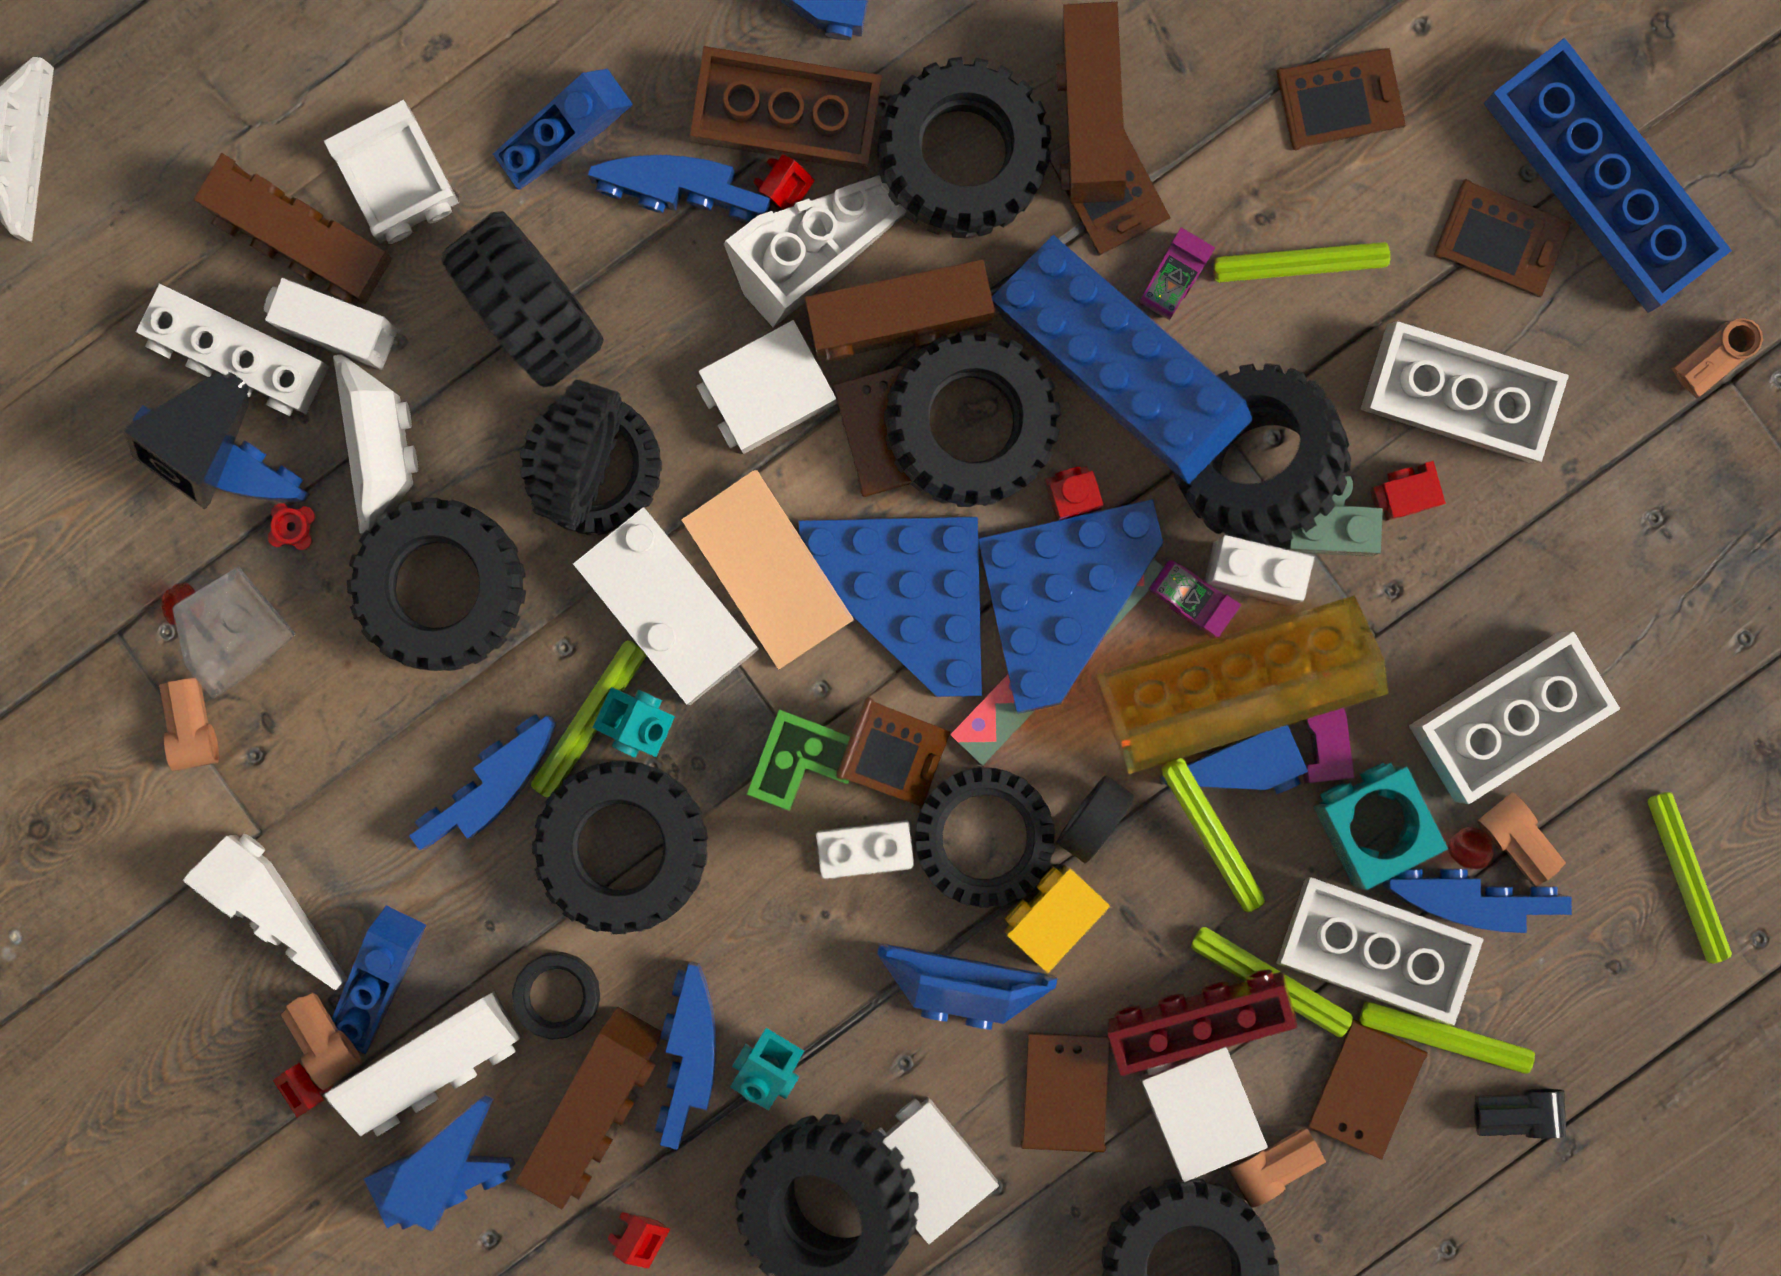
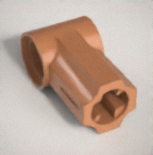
[1672,318,1763,398]
[159,678,219,772]
[1477,792,1566,887]
[281,993,362,1090]
[1228,1127,1326,1208]

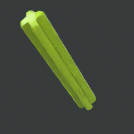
[1213,242,1390,282]
[531,640,646,798]
[1162,758,1265,912]
[1647,792,1732,964]
[1191,927,1353,1037]
[1359,1002,1535,1074]

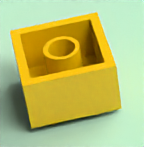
[1004,865,1110,973]

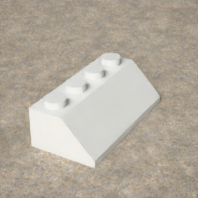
[325,991,521,1136]

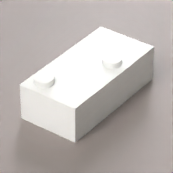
[1360,321,1569,462]
[573,507,759,705]
[1409,632,1620,804]
[1276,877,1484,1025]

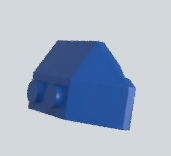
[877,943,1057,1030]

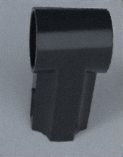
[1474,1089,1566,1139]

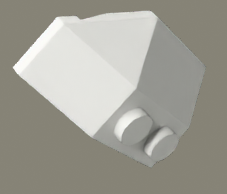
[0,57,54,242]
[333,354,418,534]

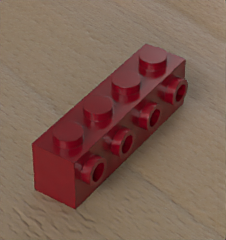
[1108,969,1297,1076]

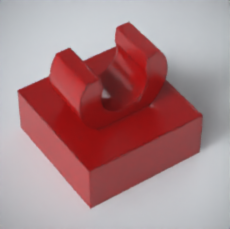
[753,154,815,211]
[273,1062,334,1118]
[608,1212,670,1269]

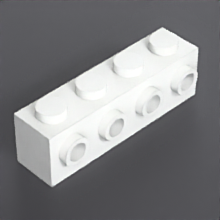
[136,284,329,416]

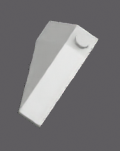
[724,175,906,327]
[183,834,348,990]

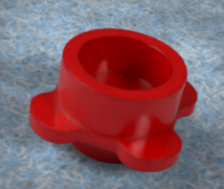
[268,503,315,550]

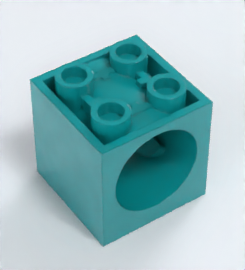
[1313,762,1448,890]

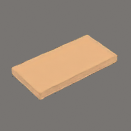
[682,470,854,670]

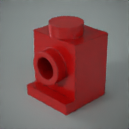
[1371,460,1446,521]
[1044,466,1104,521]

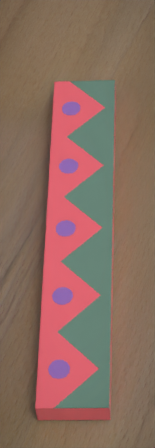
[950,559,1163,766]

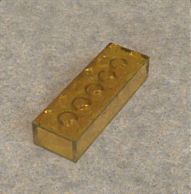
[1096,595,1389,774]

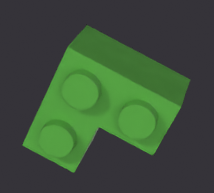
[747,710,850,811]

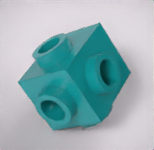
[592,687,675,758]
[730,1028,804,1111]

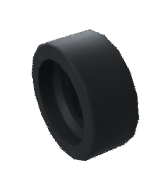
[1057,775,1135,864]
[512,952,600,1040]

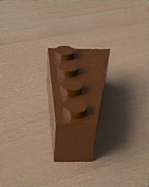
[193,153,392,304]
[515,1007,662,1210]

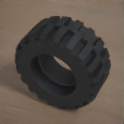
[877,57,1052,238]
[441,211,604,388]
[884,331,1060,507]
[1173,363,1351,545]
[347,497,526,671]
[532,761,708,934]
[735,1114,919,1276]
[1101,1178,1279,1276]

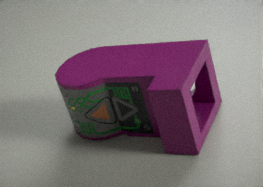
[1139,227,1215,321]
[1148,559,1242,638]
[1302,698,1354,783]

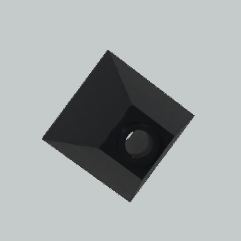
[124,372,250,510]

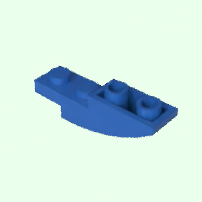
[588,155,771,224]
[132,405,310,502]
[409,714,557,850]
[1383,869,1572,933]
[655,961,716,1150]

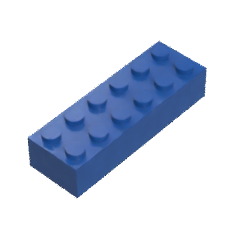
[1483,37,1732,313]
[992,235,1253,484]

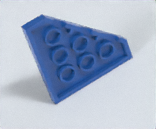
[978,499,1163,714]
[799,517,982,697]

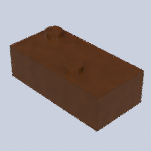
[1056,1,1126,203]
[690,46,882,171]
[805,259,995,362]

